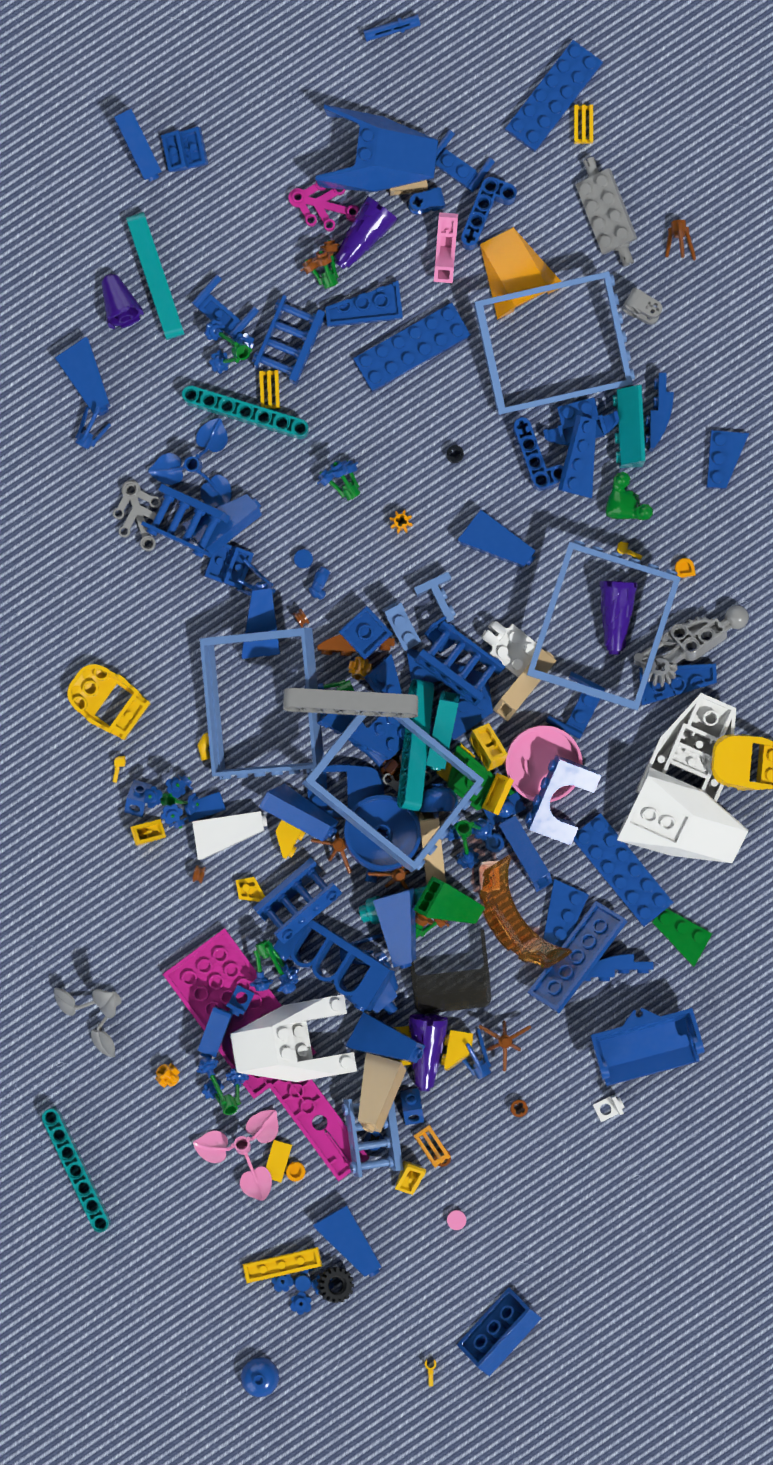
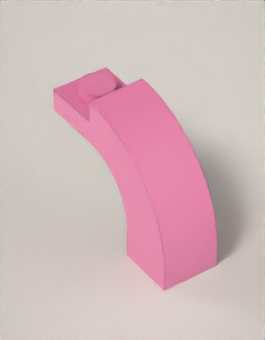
[434,212,458,283]

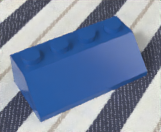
[457,1287,542,1377]

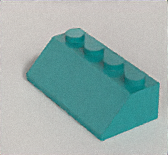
[612,385,646,468]

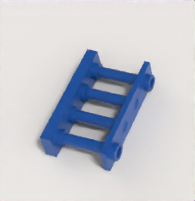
[252,295,326,385]
[141,484,231,558]
[414,621,506,706]
[253,857,342,944]

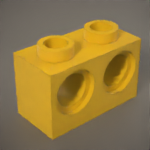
[469,723,508,771]

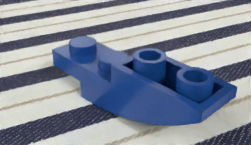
[645,373,674,451]
[584,954,654,981]

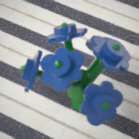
[144,774,199,829]

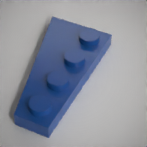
[558,415,596,498]
[540,879,589,961]

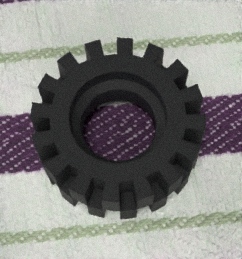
[317,1267,354,1303]

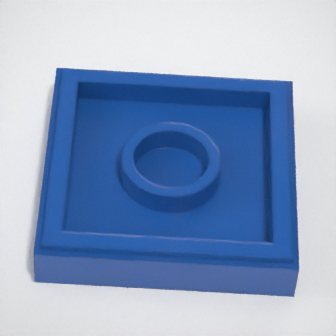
[338,606,393,660]

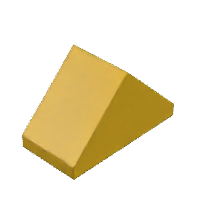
[130,819,166,846]
[395,1160,426,1195]

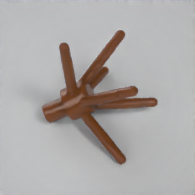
[311,828,351,874]
[367,866,415,890]
[479,1021,531,1071]

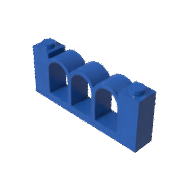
[274,910,396,1012]

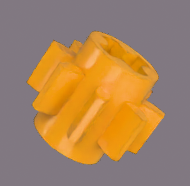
[390,510,413,534]
[348,657,372,680]
[155,1063,180,1088]

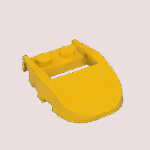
[67,664,151,740]
[711,734,773,791]

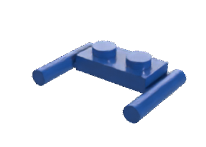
[435,130,495,193]
[192,274,259,339]
[546,671,606,739]

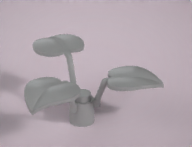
[54,987,122,1057]

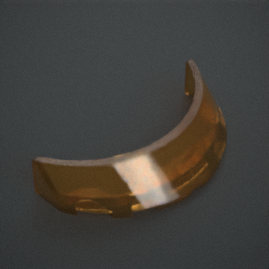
[480,854,572,968]

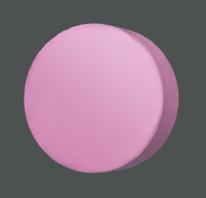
[447,1210,466,1230]

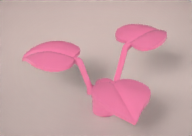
[193,1110,279,1201]

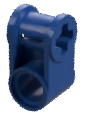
[408,187,446,215]

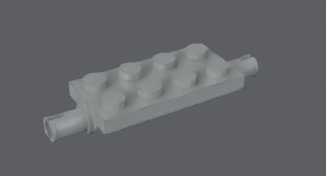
[575,157,638,267]

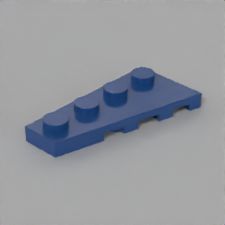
[325,280,403,327]
[639,664,717,706]

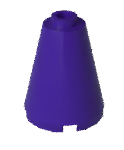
[101,274,144,329]

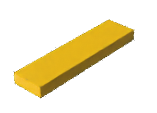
[242,1247,323,1283]

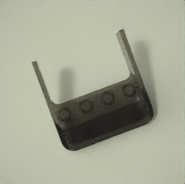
[410,929,491,1014]

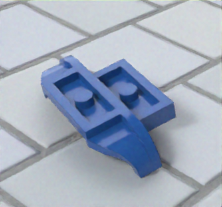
[543,397,619,446]

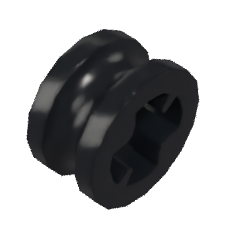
[447,445,464,464]

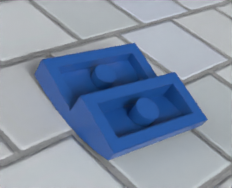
[161,127,208,172]
[203,544,254,589]

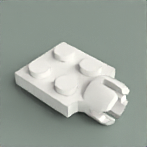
[482,621,542,677]

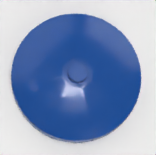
[344,795,421,871]

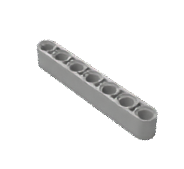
[283,688,418,718]

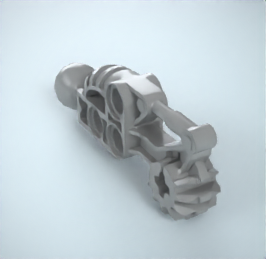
[634,605,749,687]

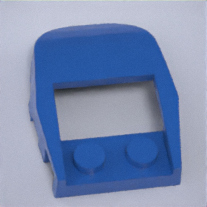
[307,764,384,820]

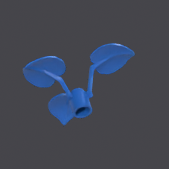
[148,418,232,507]

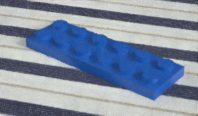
[505,40,603,152]
[353,303,471,392]
[573,813,674,927]
[528,901,627,1014]

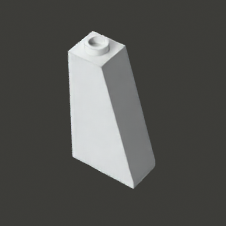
[192,811,267,860]

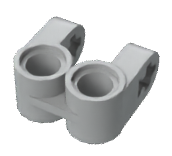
[622,288,662,325]

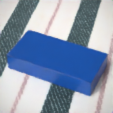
[183,792,226,822]

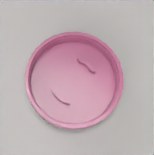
[505,725,583,802]

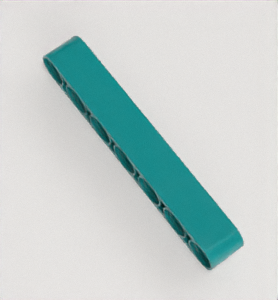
[126,212,184,340]
[182,386,309,439]
[397,679,434,811]
[42,1108,111,1233]

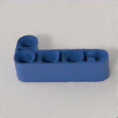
[461,177,517,250]
[513,417,564,491]

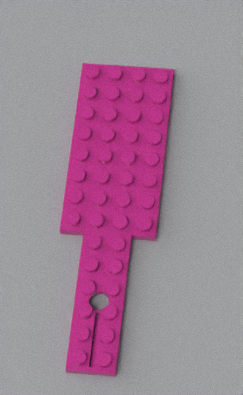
[162,928,370,1182]

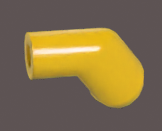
[197,733,211,761]

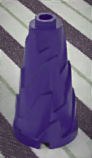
[335,196,398,269]
[599,580,638,655]
[409,1014,448,1091]

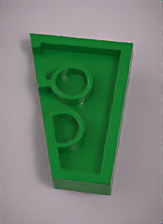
[652,909,712,967]

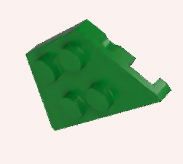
[447,745,514,810]

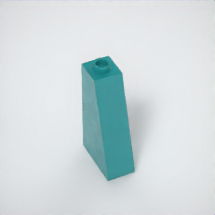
[426,691,460,771]

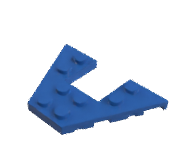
[407,648,493,758]
[317,654,405,760]

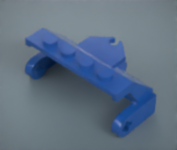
[591,1008,705,1086]

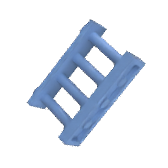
[342,1099,403,1177]

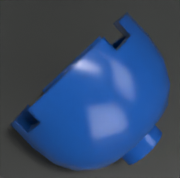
[421,783,458,812]
[241,1357,280,1397]

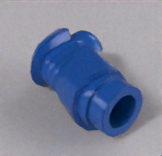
[308,567,331,600]

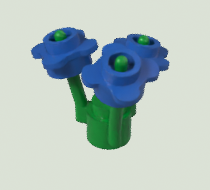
[317,460,361,501]

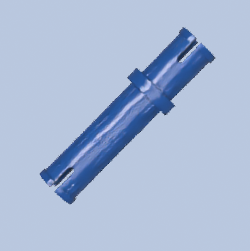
[363,14,421,42]

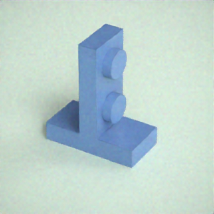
[414,572,456,623]
[381,601,421,651]

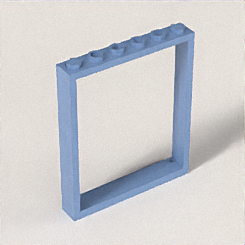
[473,271,635,415]
[527,540,681,711]
[200,628,324,780]
[302,692,484,872]

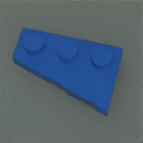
[706,430,749,489]

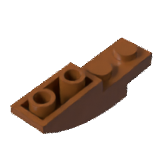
[317,634,395,656]

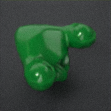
[605,472,653,521]

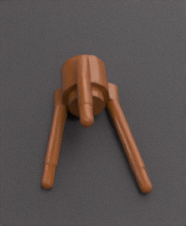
[665,220,696,261]

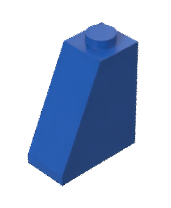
[197,1006,233,1058]

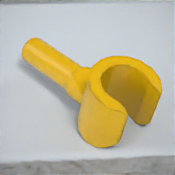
[617,542,642,560]
[112,756,126,783]
[425,1360,436,1387]

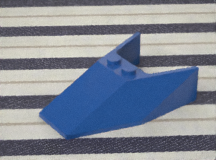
[315,104,438,192]

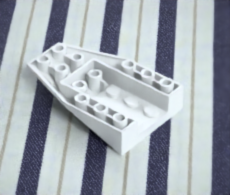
[617,767,748,863]

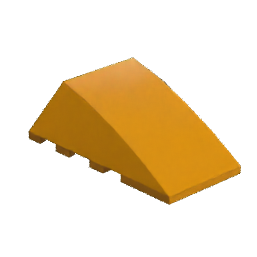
[480,227,562,320]

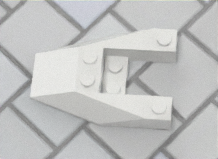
[635,693,736,802]
[230,995,357,1082]

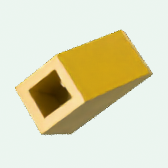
[276,820,306,859]
[441,1030,474,1071]

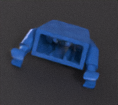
[337,951,398,1016]

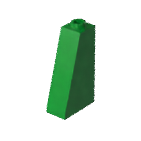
[413,876,485,924]

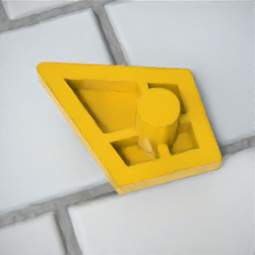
[235,877,265,902]

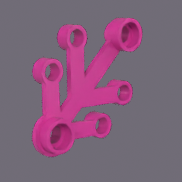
[289,182,359,232]

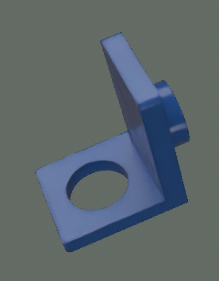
[425,616,455,654]
[124,779,152,817]
[226,985,254,1016]
[400,1088,424,1125]

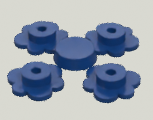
[272,1268,334,1315]

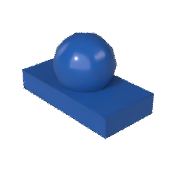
[483,792,526,825]

